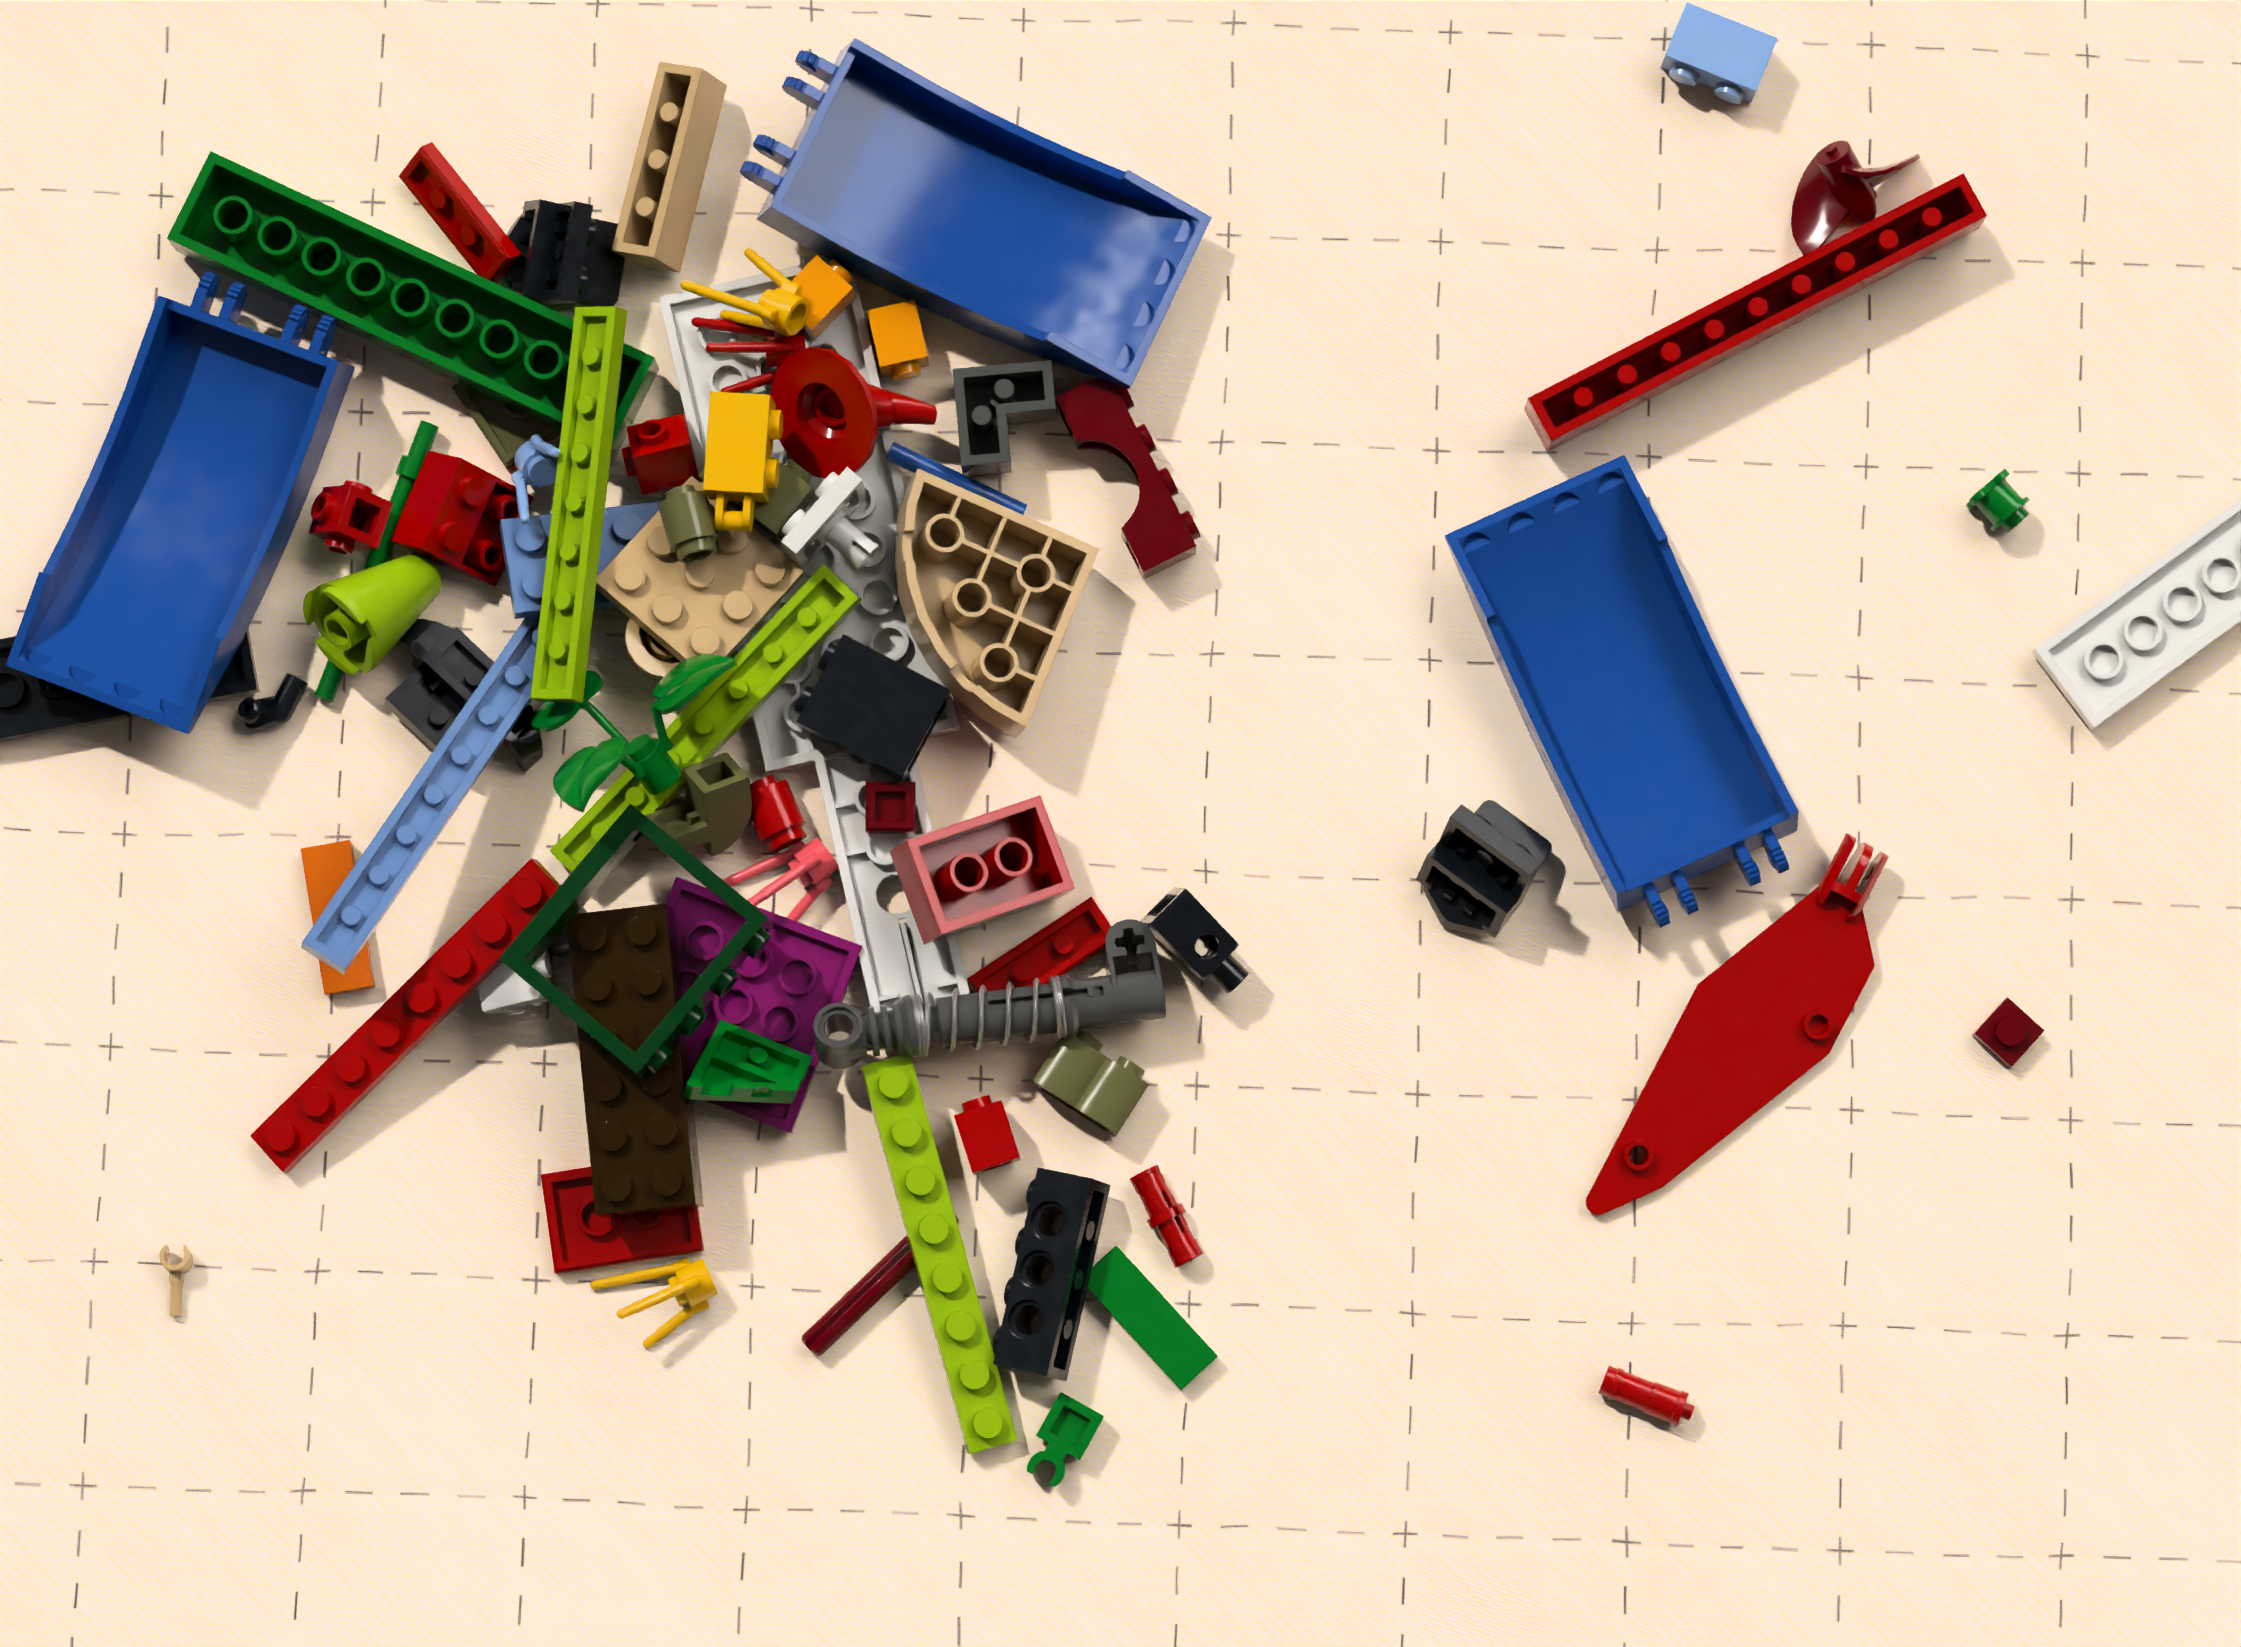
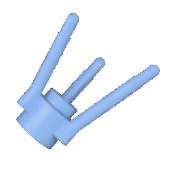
[511,434,608,524]

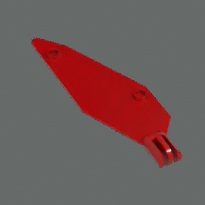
[1585,833,1889,1215]

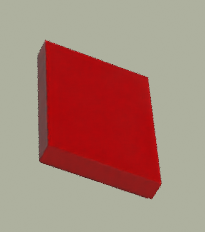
[541,1167,705,1274]

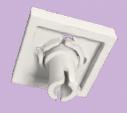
[781,467,879,570]

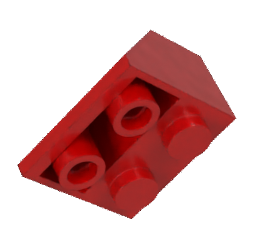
[390,450,534,587]

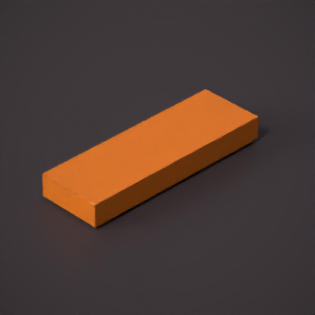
[301,840,376,996]

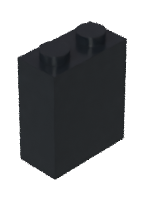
[794,634,951,782]

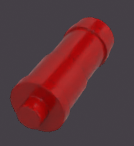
[1598,1366,1695,1427]

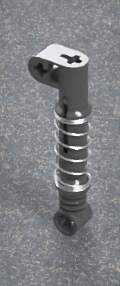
[813,919,1166,1069]

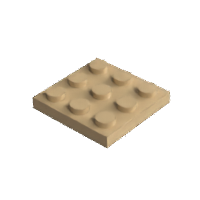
[596,475,804,662]

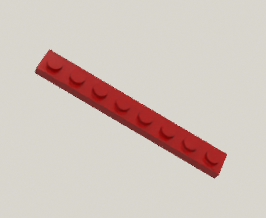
[250,858,561,1172]

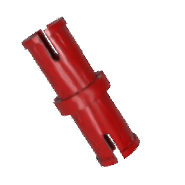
[1129,1164,1204,1268]

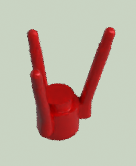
[691,317,806,393]

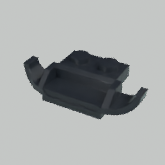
[384,619,543,773]

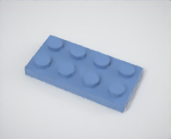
[499,501,661,619]

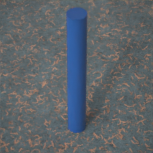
[885,442,1027,515]

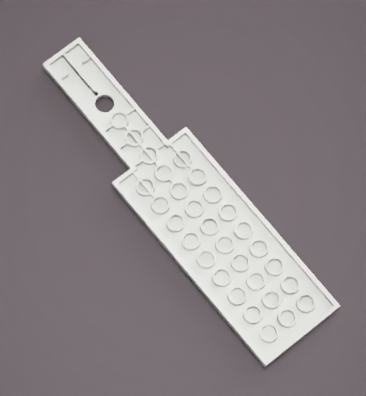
[658,259,970,1051]

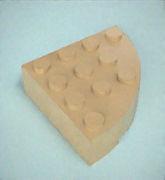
[894,469,1099,738]

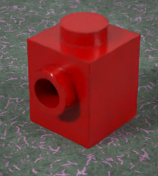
[621,413,700,495]
[954,1095,1021,1175]

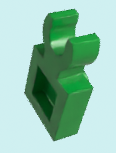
[1027,1392,1104,1487]

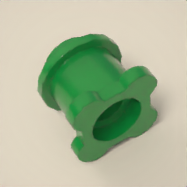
[1966,469,2030,533]

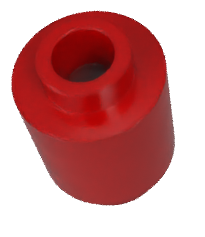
[750,775,807,853]

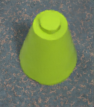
[303,553,442,675]

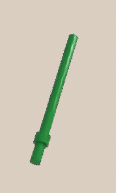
[314,420,439,702]

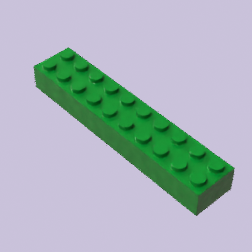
[167,151,659,456]

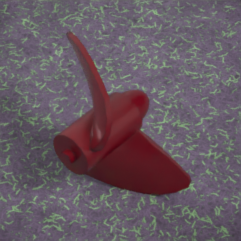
[1791,140,1920,255]

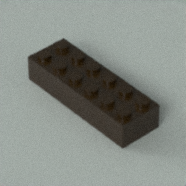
[567,904,704,1218]

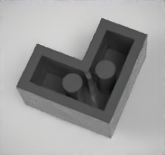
[953,360,1057,476]

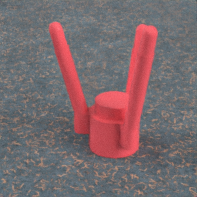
[723,837,839,921]

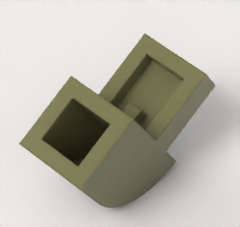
[645,752,752,858]

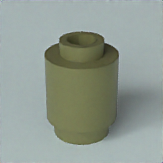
[658,485,719,563]

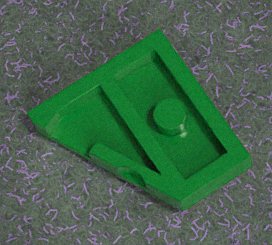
[683,1020,813,1104]

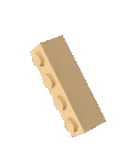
[612,62,727,273]

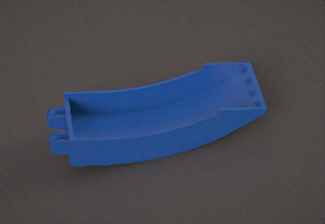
[739,38,1212,389]
[6,271,355,734]
[1445,455,1799,928]

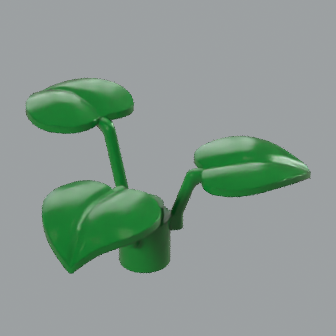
[530,654,738,813]

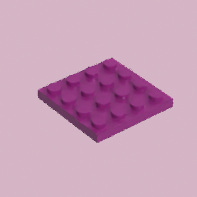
[666,877,862,1133]

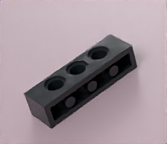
[993,1167,1111,1381]

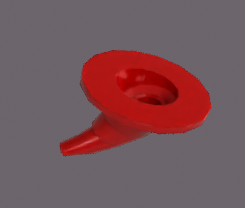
[770,347,937,478]

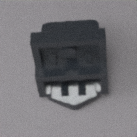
[505,199,625,306]
[1416,800,1552,938]

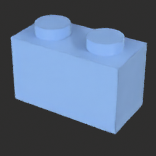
[1661,2,1778,104]

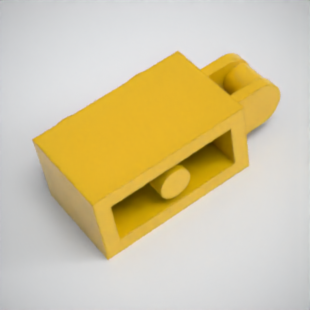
[703,392,783,532]

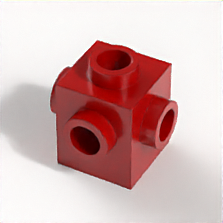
[308,480,393,556]

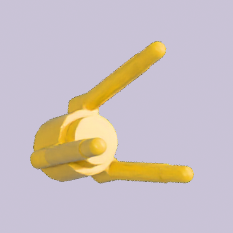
[680,248,809,337]
[590,1257,718,1349]

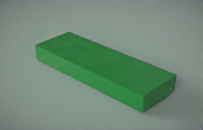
[1088,1245,1218,1390]

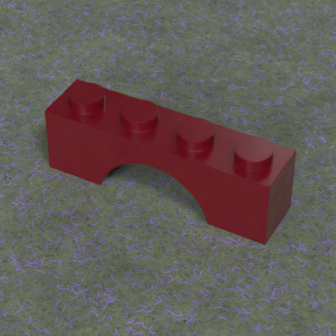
[1055,377,1201,580]

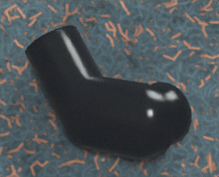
[238,673,308,730]

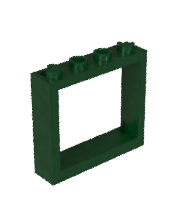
[499,804,774,1080]

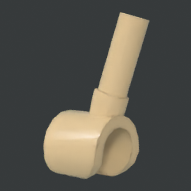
[159,1244,193,1316]

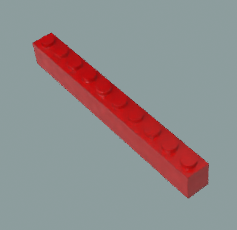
[1524,173,1987,452]

